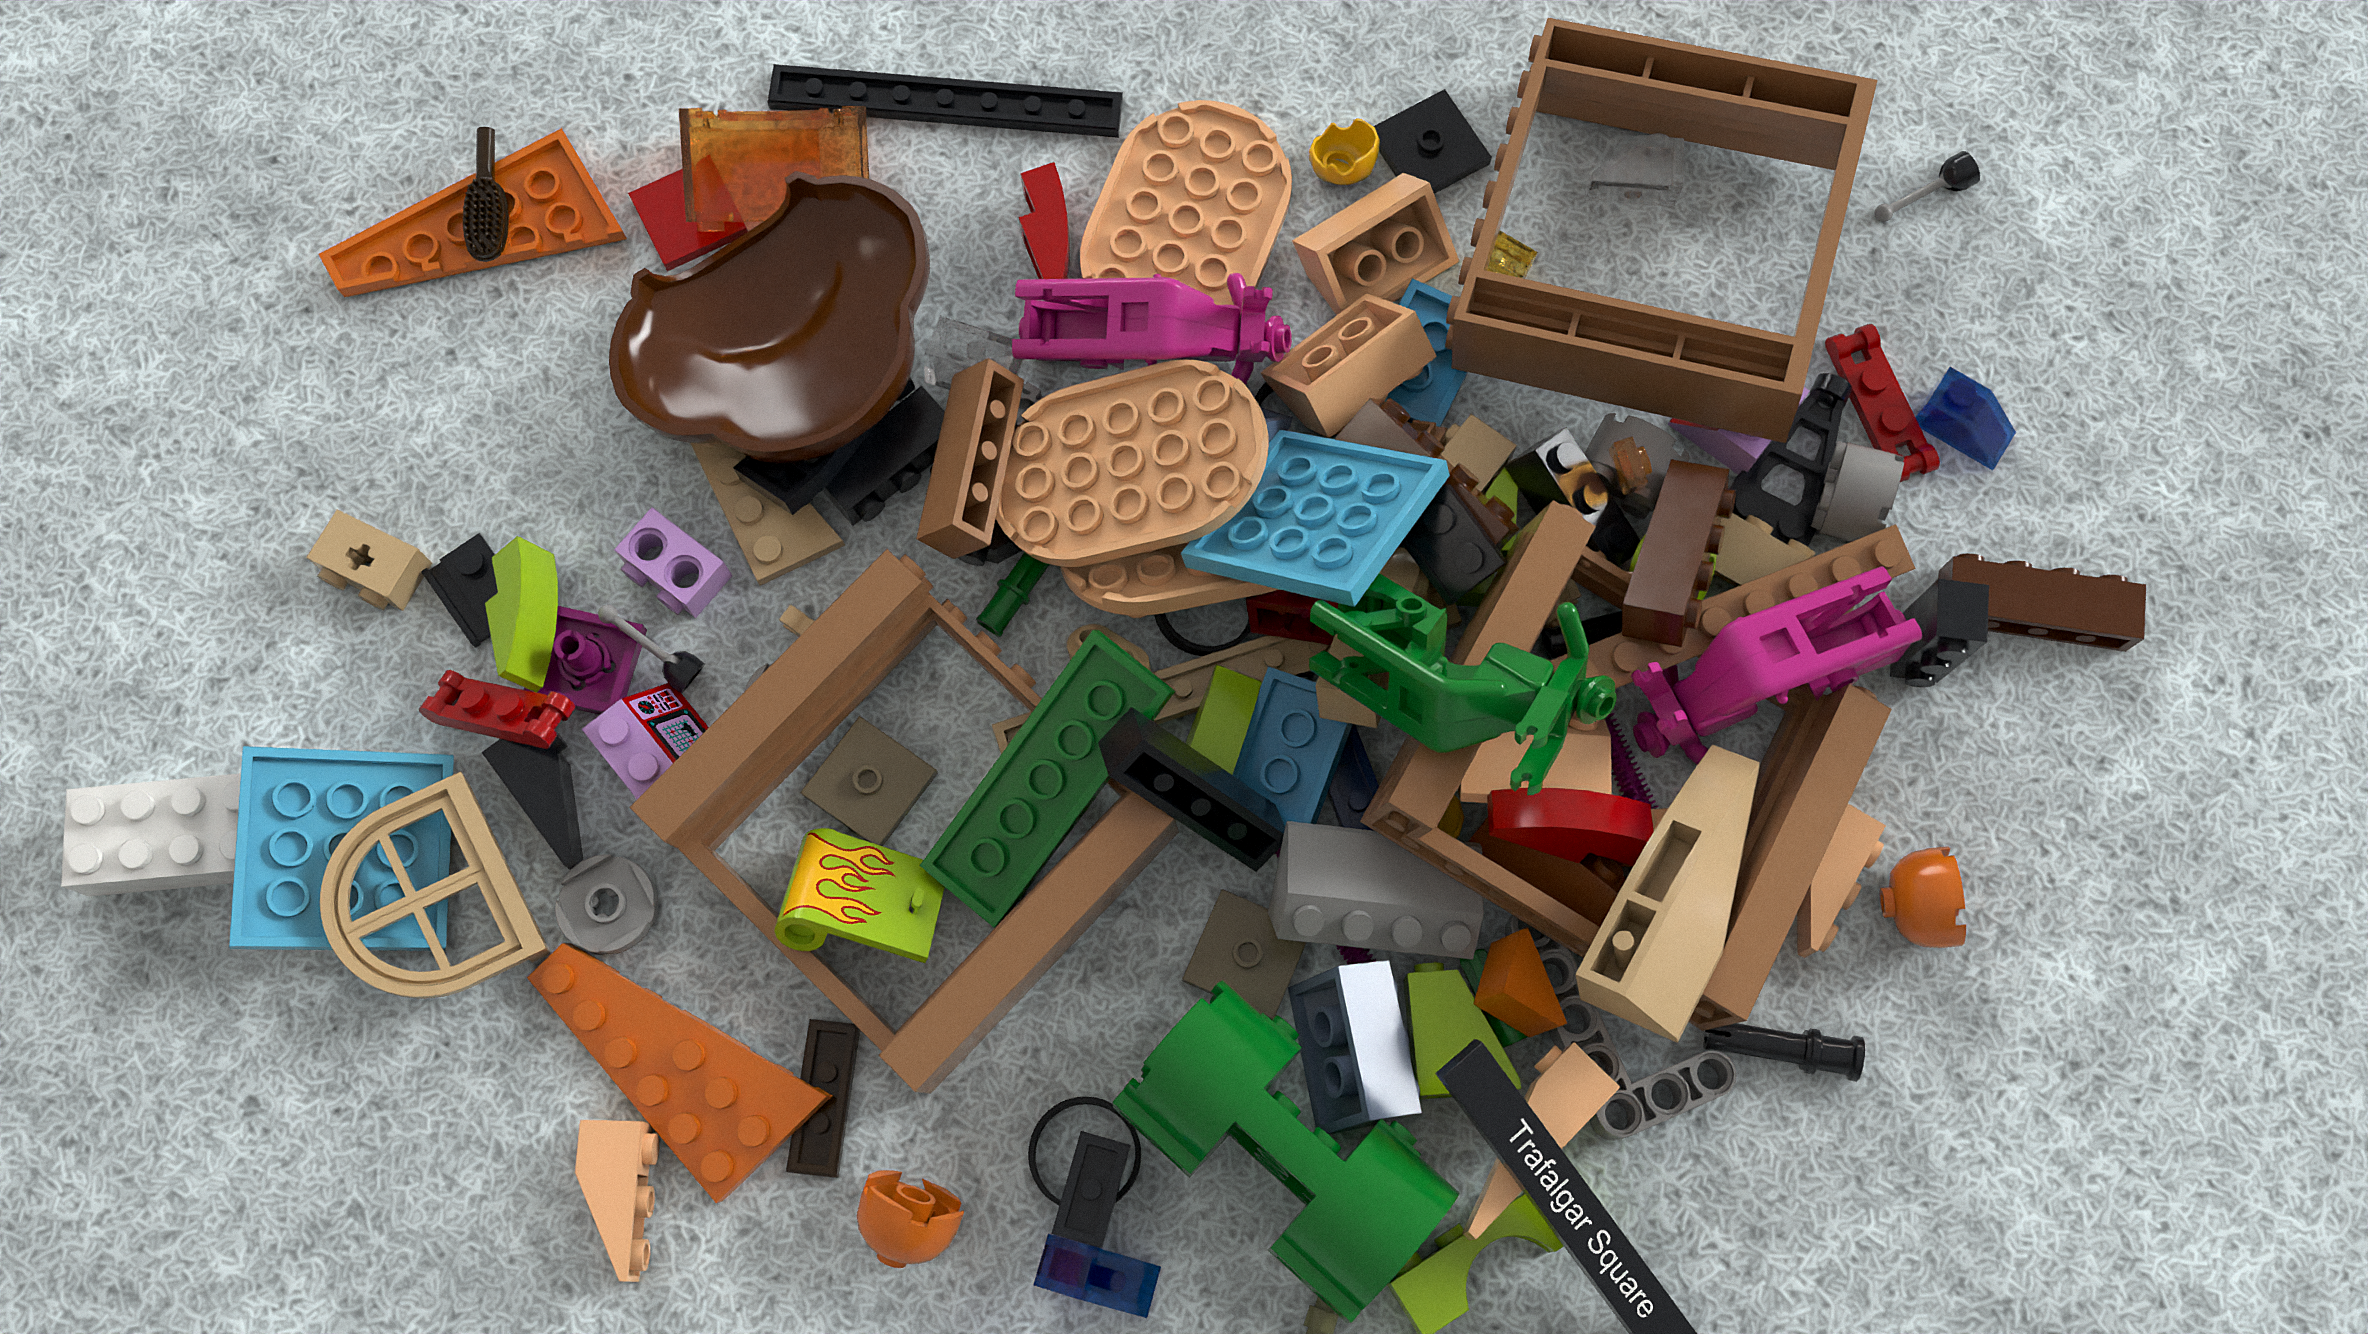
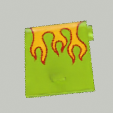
[774,828,945,963]

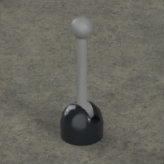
[1874,151,1980,222]
[598,604,705,694]

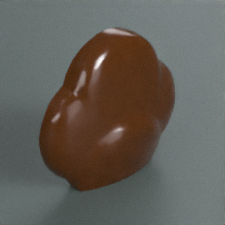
[609,171,930,463]

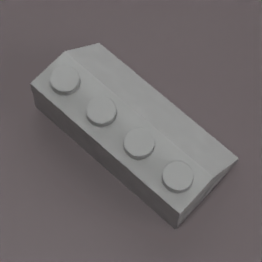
[1268,821,1484,959]

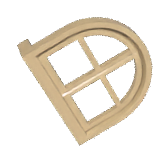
[320,771,551,999]

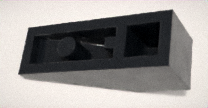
[481,730,584,870]

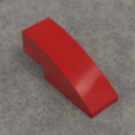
[1019,162,1070,279]
[1487,788,1654,866]

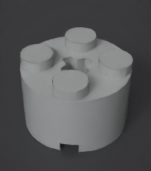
[1584,413,1689,519]
[1811,441,1904,542]

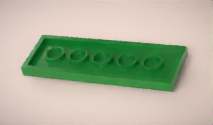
[919,630,1175,928]

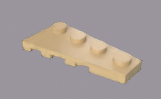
[690,443,845,586]

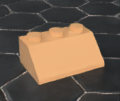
[1292,173,1459,315]
[1260,293,1437,438]
[1458,711,1612,803]

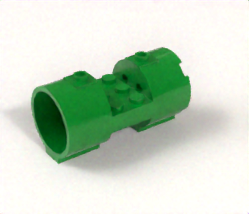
[1112,980,1460,1323]

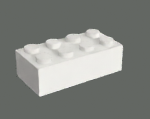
[61,773,241,897]

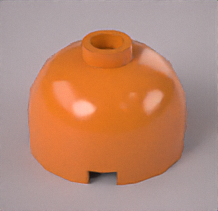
[1879,846,1966,948]
[857,1170,964,1268]

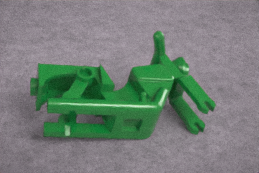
[1309,573,1617,795]

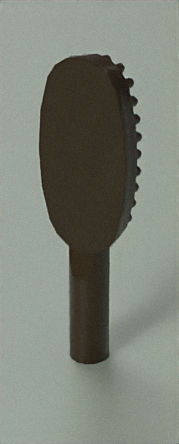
[463,127,509,262]

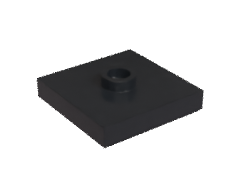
[1373,89,1492,194]

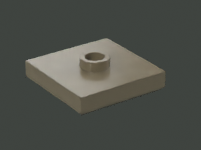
[800,716,938,846]
[1182,889,1307,1020]

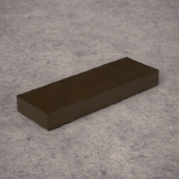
[786,1019,860,1178]

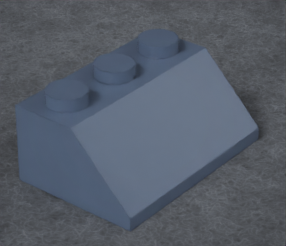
[1288,960,1422,1135]

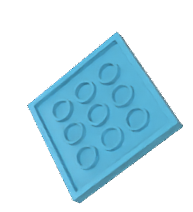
[1181,429,1450,607]
[229,746,454,951]

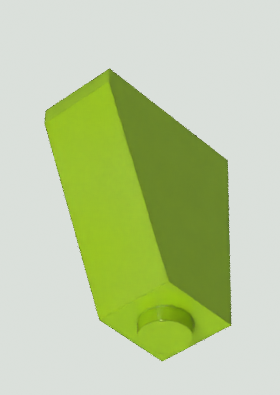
[1403,962,1521,1100]

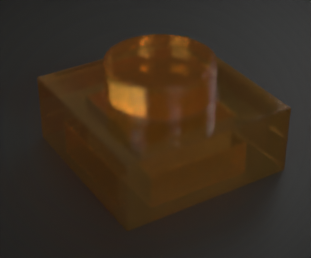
[1609,436,1652,495]

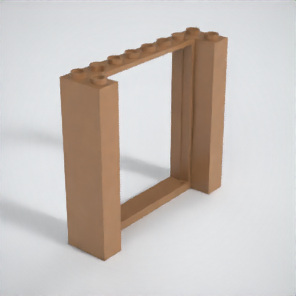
[1445,18,1878,443]
[1360,500,1892,1031]
[629,549,1179,1094]

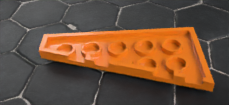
[318,128,627,297]
[527,943,833,1203]

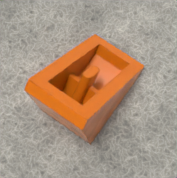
[1473,927,1567,1037]

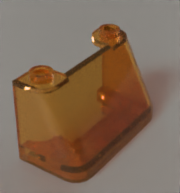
[679,106,869,232]

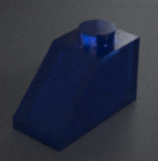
[1915,366,2016,470]
[1033,1234,1161,1318]

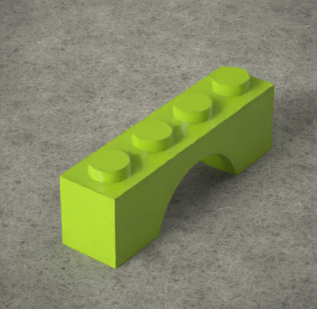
[1387,1192,1564,1334]

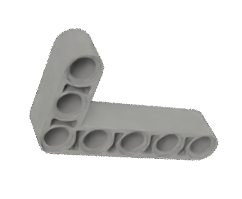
[1504,915,1737,1141]

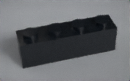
[1098,707,1285,872]

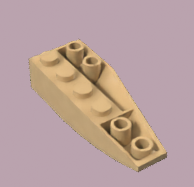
[1575,745,1760,1043]

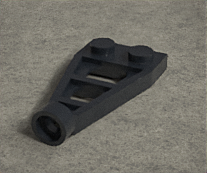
[1729,373,1853,547]
[733,377,915,515]

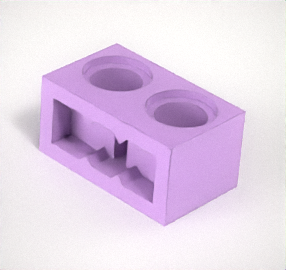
[614,507,732,618]

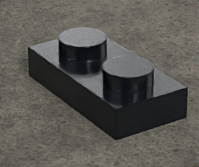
[1051,1131,1131,1249]

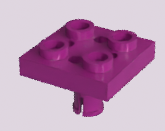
[524,606,647,715]

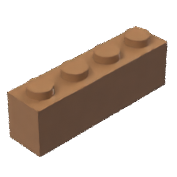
[916,358,1024,559]

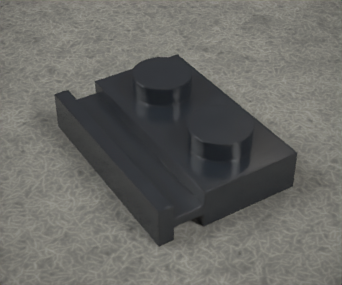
[1401,484,1508,606]
[421,533,498,648]

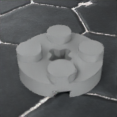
[555,854,658,955]

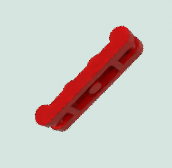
[1825,324,1940,482]
[419,670,575,749]

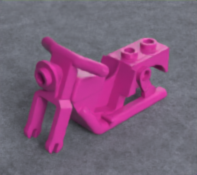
[1012,273,1292,385]
[1631,566,1922,765]

